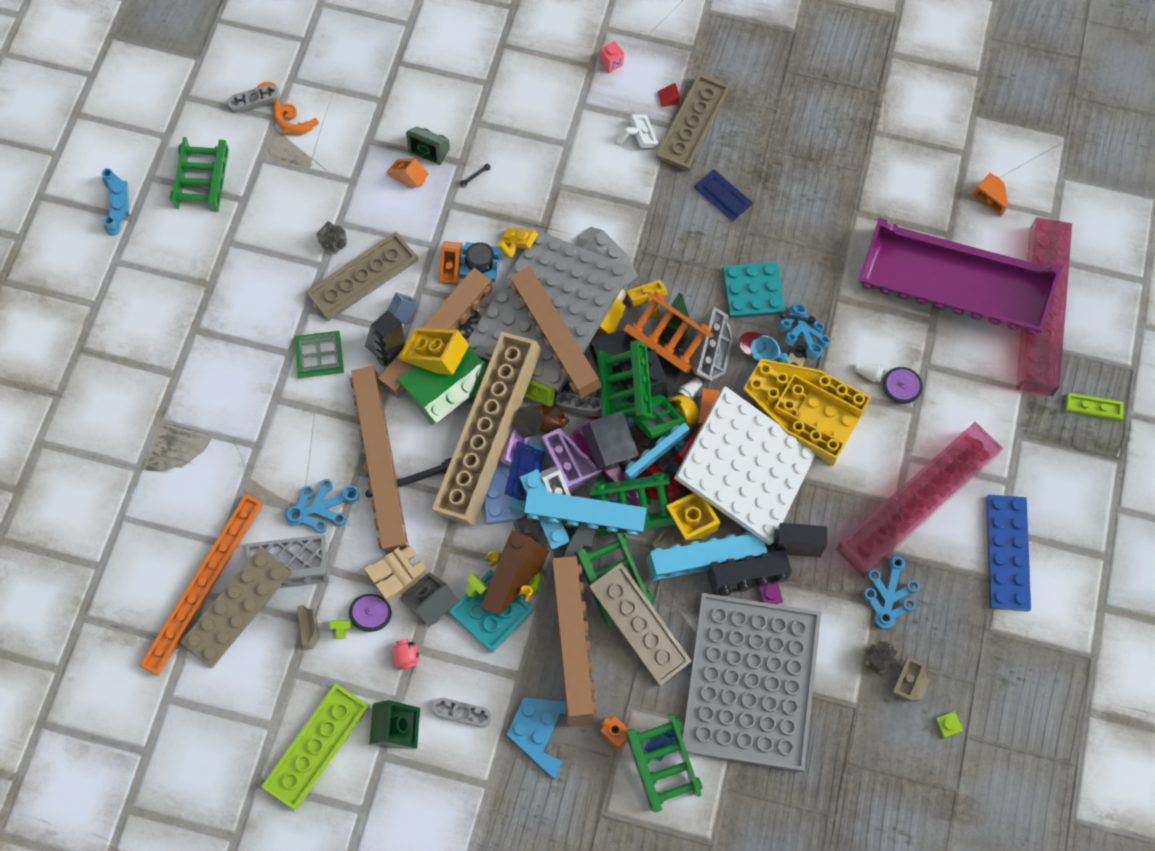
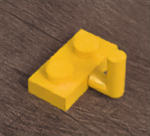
[497,228,538,258]
[626,280,668,320]

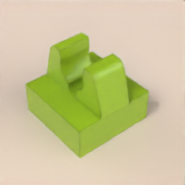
[465,574,488,598]
[330,620,352,639]

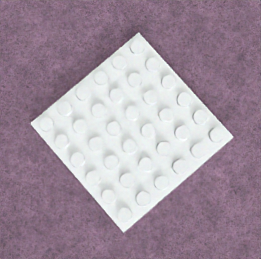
[674,386,816,545]

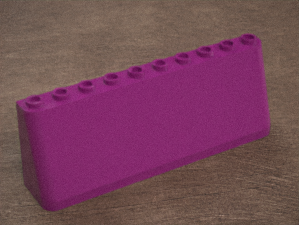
[858,218,1063,336]

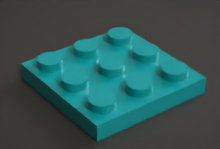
[723,262,785,318]
[449,569,534,653]

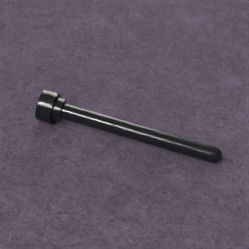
[365,457,452,498]

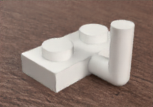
[616,115,658,148]

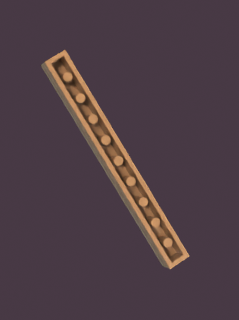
[350,365,409,555]

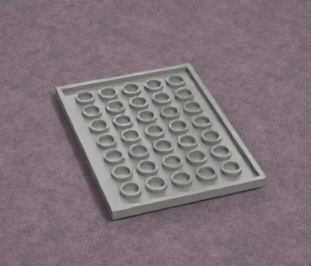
[467,230,633,393]
[682,593,821,772]

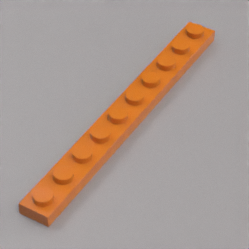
[139,494,263,676]

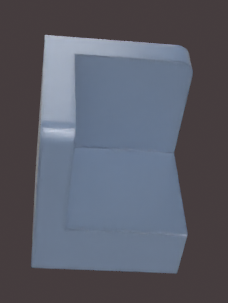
[388,292,418,324]

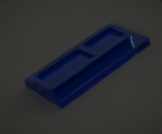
[694,169,753,221]
[504,441,545,501]

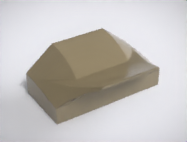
[297,605,320,650]
[892,656,930,702]

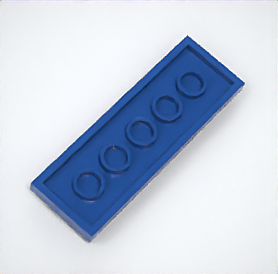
[986,495,1031,612]

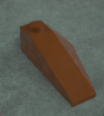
[481,530,549,616]

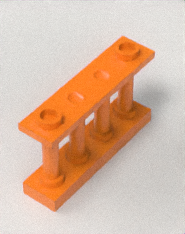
[624,291,714,373]

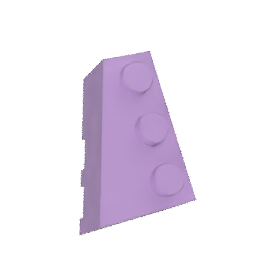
[542,428,602,492]

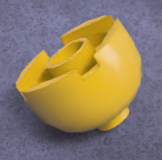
[662,395,699,430]

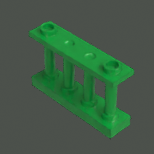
[170,137,229,212]
[597,340,653,420]
[590,472,676,536]
[574,533,653,626]
[624,714,703,813]

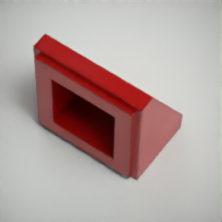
[658,83,680,107]

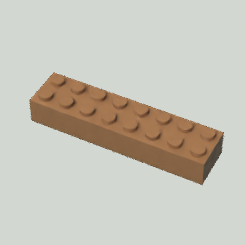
[552,556,597,727]

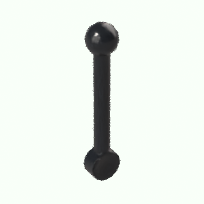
[459,164,491,187]
[779,312,816,324]

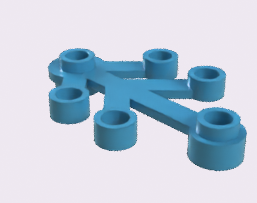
[779,303,830,360]
[285,479,359,534]
[864,556,920,629]

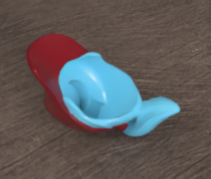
[739,331,789,363]

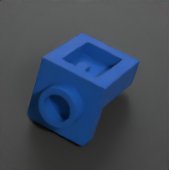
[644,731,675,761]

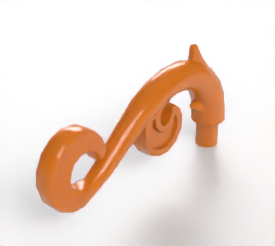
[257,82,319,134]

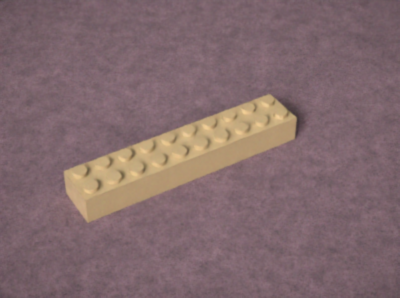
[432,332,542,526]

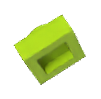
[935,712,963,739]

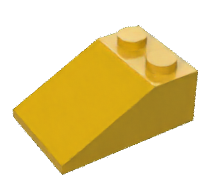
[398,328,469,375]

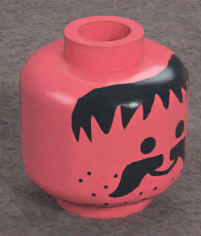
[391,639,420,670]

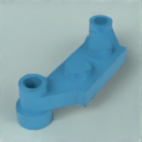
[101,168,130,236]

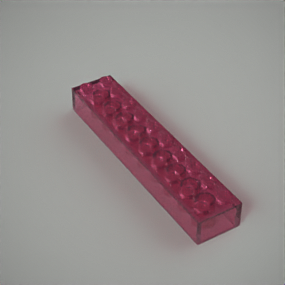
[1016,217,1072,396]
[836,422,1003,577]

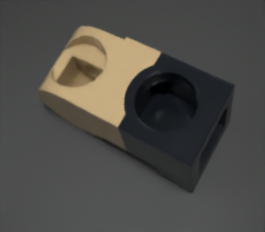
[787,340,807,367]

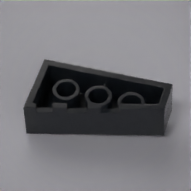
[365,310,405,367]
[707,550,792,596]

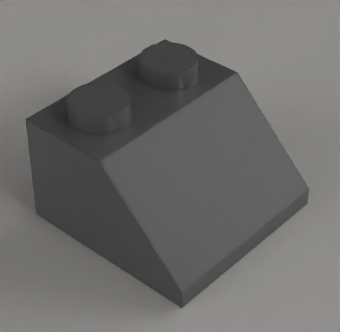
[400,572,459,627]

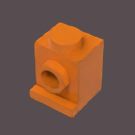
[600,716,628,751]

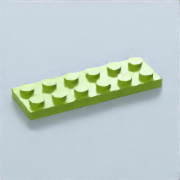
[261,683,370,811]

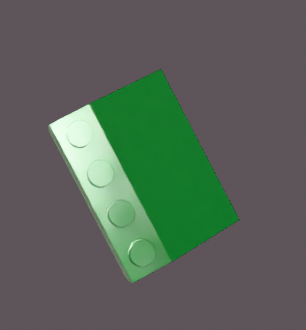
[397,346,487,425]

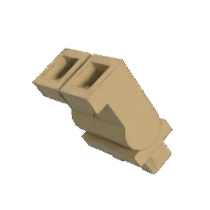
[365,546,427,603]

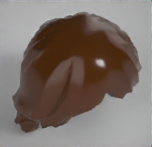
[532,402,570,434]

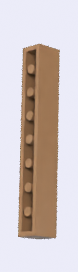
[510,266,602,398]
[378,268,493,398]

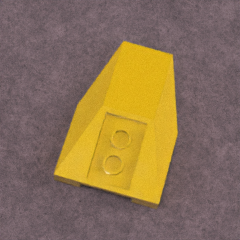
[743,358,871,466]

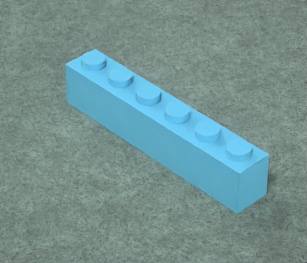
[523,489,647,536]
[646,532,768,581]

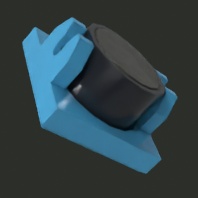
[459,242,502,282]

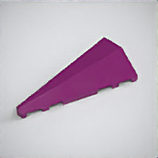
[568,419,639,506]

